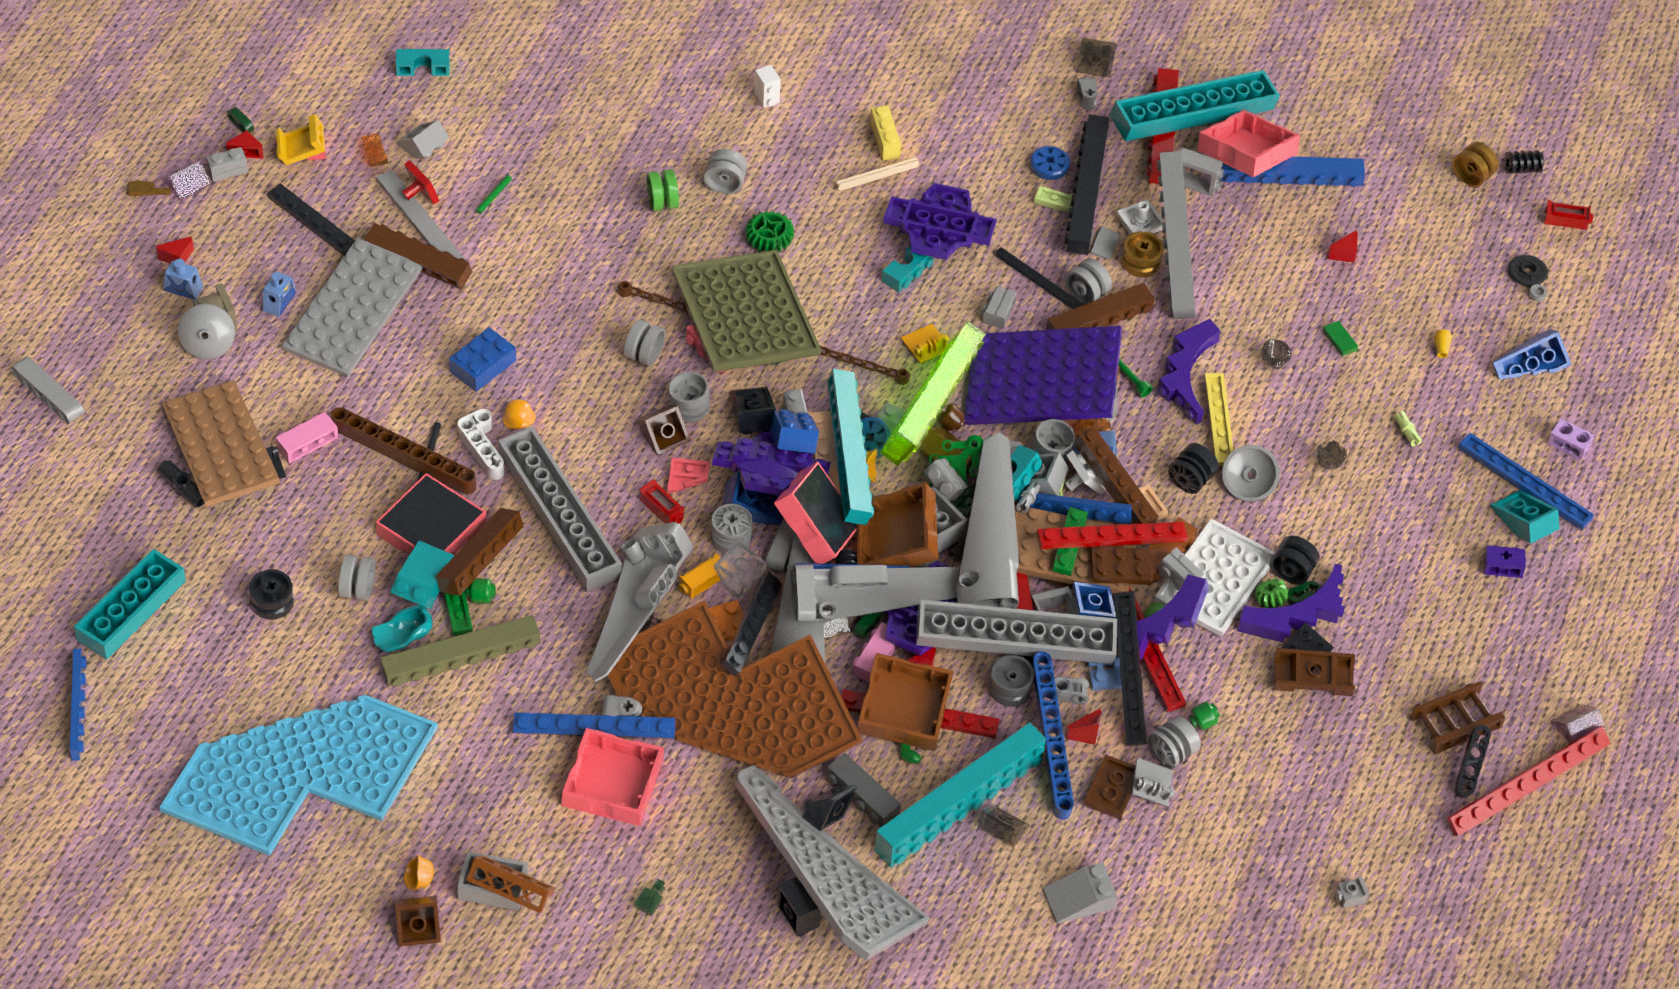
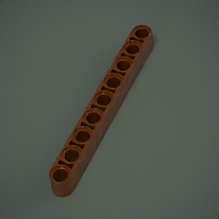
[331,407,476,494]

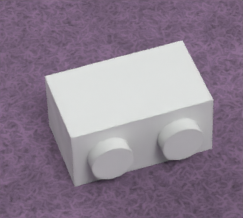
[754,65,780,108]

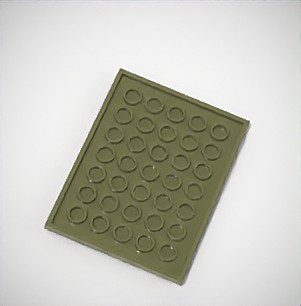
[671,250,821,372]

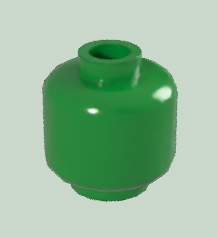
[466,578,496,604]
[1189,701,1220,731]

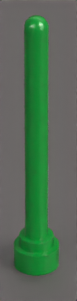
[1118,358,1153,398]

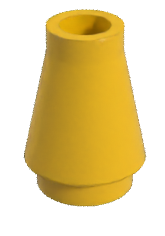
[1434,329,1452,358]

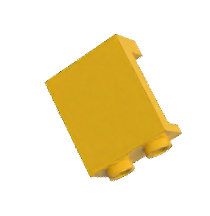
[275,114,325,165]

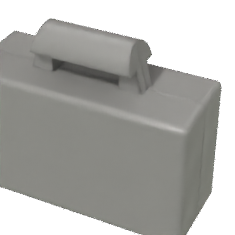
[1090,226,1120,259]

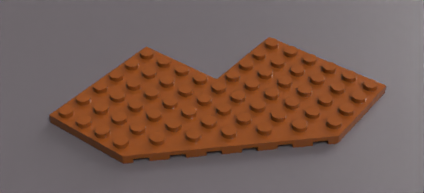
[608,600,863,778]

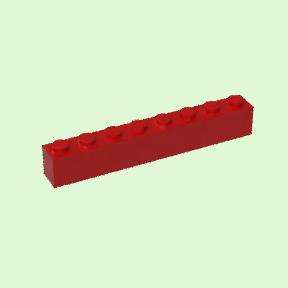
[1146,68,1179,184]

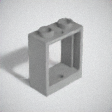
[1181,148,1224,197]
[1031,586,1079,615]

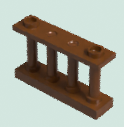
[1410,681,1505,755]

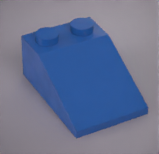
[722,472,783,526]

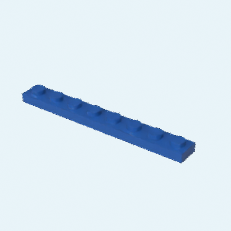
[1458,433,1594,530]
[513,712,676,739]

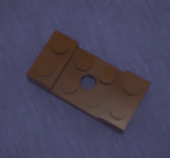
[1274,648,1355,696]

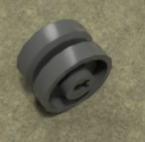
[989,655,1035,707]

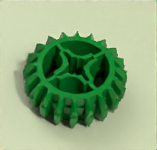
[745,210,794,253]

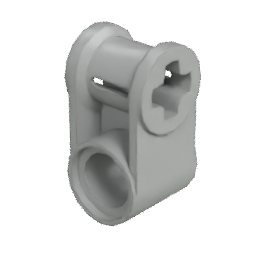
[1077,78,1098,110]
[1055,677,1089,704]
[602,695,642,717]

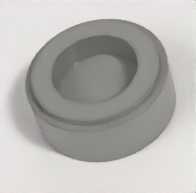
[1528,284,1547,302]

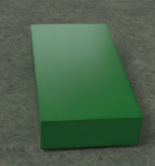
[1323,321,1359,356]

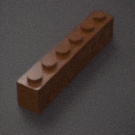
[364,223,472,290]
[1046,283,1155,330]
[1074,426,1159,524]
[436,508,524,596]

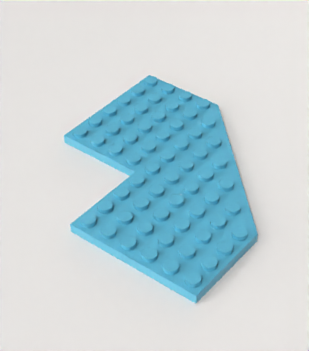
[159,695,438,856]

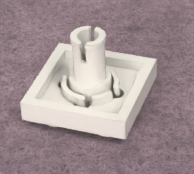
[1116,200,1164,235]
[1065,450,1106,494]

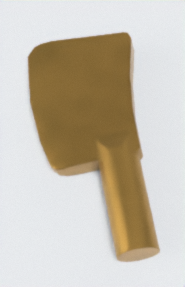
[129,181,171,196]

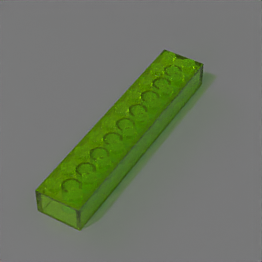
[880,321,986,466]

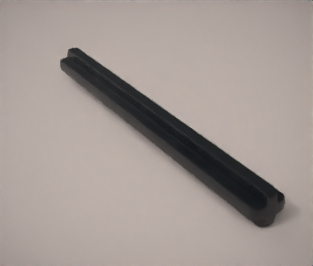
[996,247,1084,309]

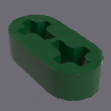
[227,107,254,133]
[1287,581,1321,605]
[854,611,883,639]

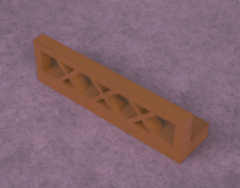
[467,855,555,913]

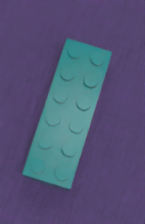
[74,548,186,660]

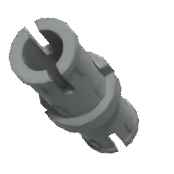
[1016,482,1040,513]

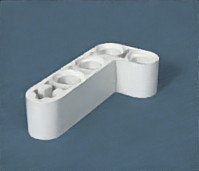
[458,409,504,480]

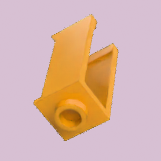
[679,553,728,599]

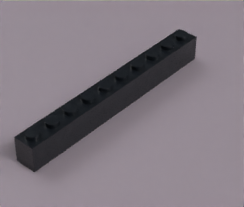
[1064,114,1110,255]

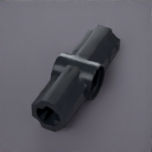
[157,460,204,508]

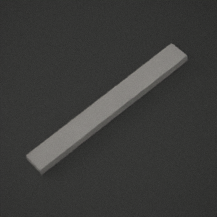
[376,170,465,259]

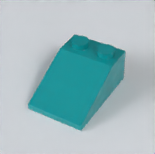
[1491,490,1560,544]
[390,541,455,609]

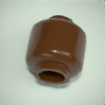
[937,403,965,431]

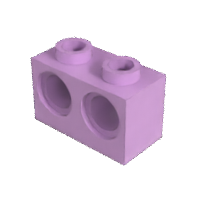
[1548,419,1594,460]

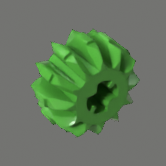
[1255,578,1288,608]

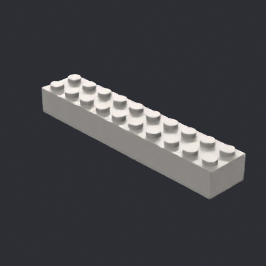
[498,426,622,592]
[916,600,1117,664]

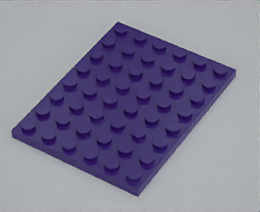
[964,326,1122,425]

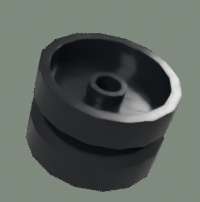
[1270,535,1320,585]
[249,569,294,620]

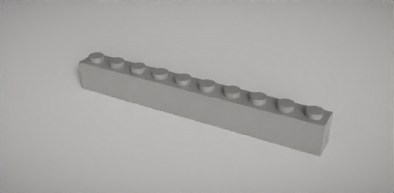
[1157,151,1196,319]

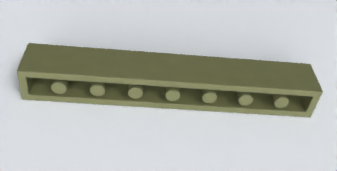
[380,615,541,687]

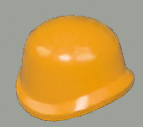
[502,399,536,429]
[866,449,878,482]
[404,854,434,891]

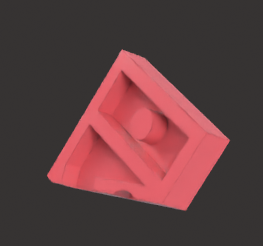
[668,458,710,493]

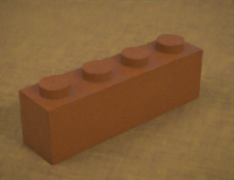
[1148,517,1197,587]

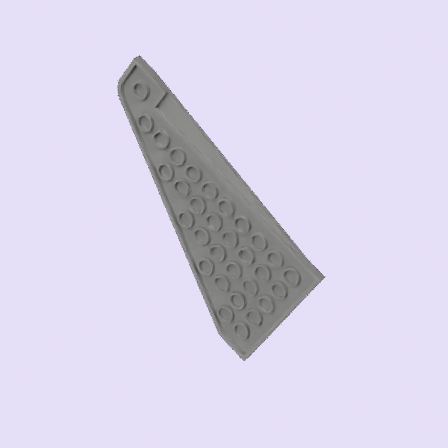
[734,765,930,961]

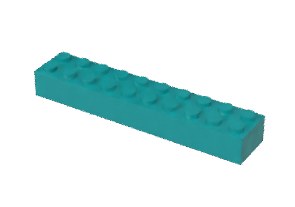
[1109,70,1280,141]
[875,723,1046,868]

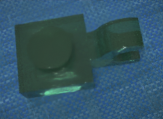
[634,879,665,916]

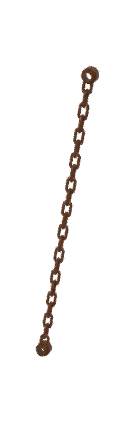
[618,281,910,385]

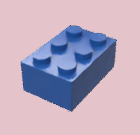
[449,327,516,392]
[770,409,819,453]

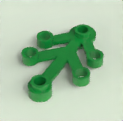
[929,435,984,488]

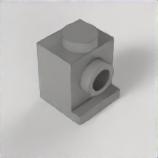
[1335,876,1369,908]

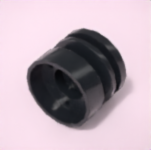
[1168,443,1219,494]

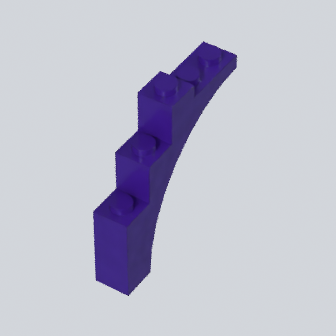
[1157,319,1221,424]
[1238,564,1345,643]
[1116,574,1209,660]

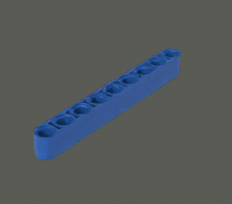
[1032,651,1074,820]

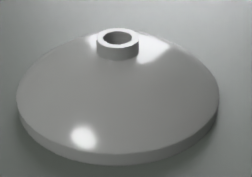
[178,304,235,359]
[1222,445,1280,502]

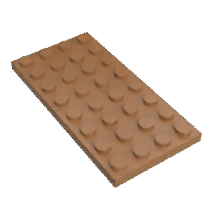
[162,380,280,507]
[1014,504,1137,594]

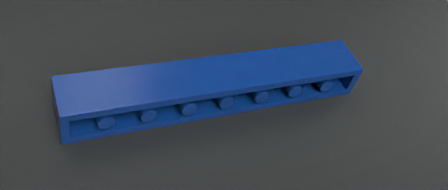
[1221,156,1365,187]

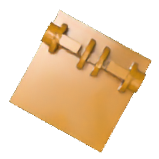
[901,324,952,364]

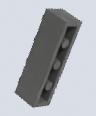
[827,753,901,827]

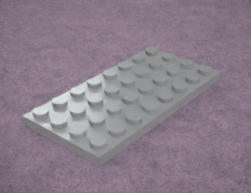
[282,238,422,377]

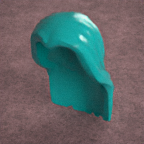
[371,605,433,652]

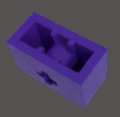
[1483,545,1526,578]

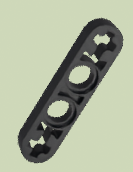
[1454,725,1491,798]

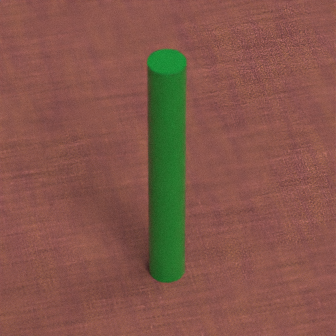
[475,175,512,215]

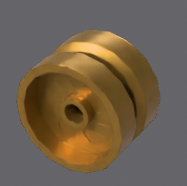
[1452,142,1499,188]
[1122,231,1164,278]

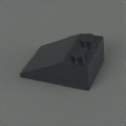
[730,387,776,434]

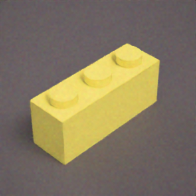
[870,106,901,161]

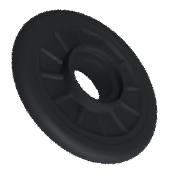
[1509,255,1548,286]

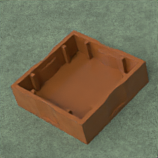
[856,482,938,567]
[857,653,954,751]

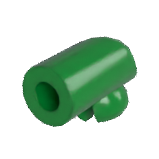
[899,743,921,764]

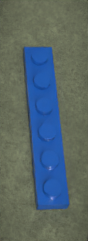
[1018,491,1132,524]
[70,648,87,761]

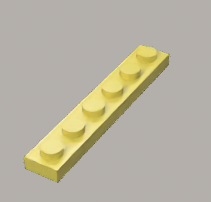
[1204,373,1234,467]

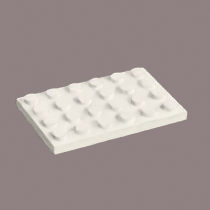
[1154,519,1274,637]

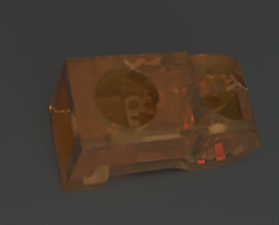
[1074,418,1112,438]

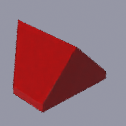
[1065,709,1102,745]

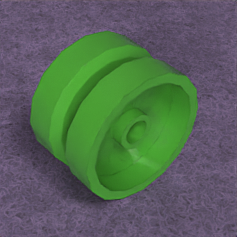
[646,169,679,211]

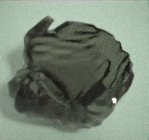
[1261,339,1292,370]
[1316,440,1347,470]

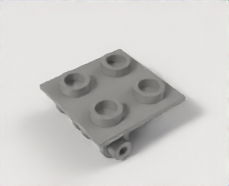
[1132,758,1175,807]

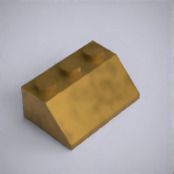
[917,426,972,477]

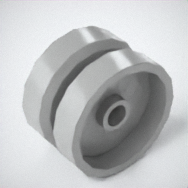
[704,149,747,194]
[1065,258,1112,305]
[624,319,666,366]
[339,554,376,601]

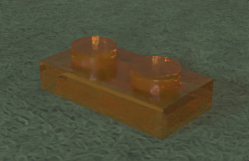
[361,133,388,167]

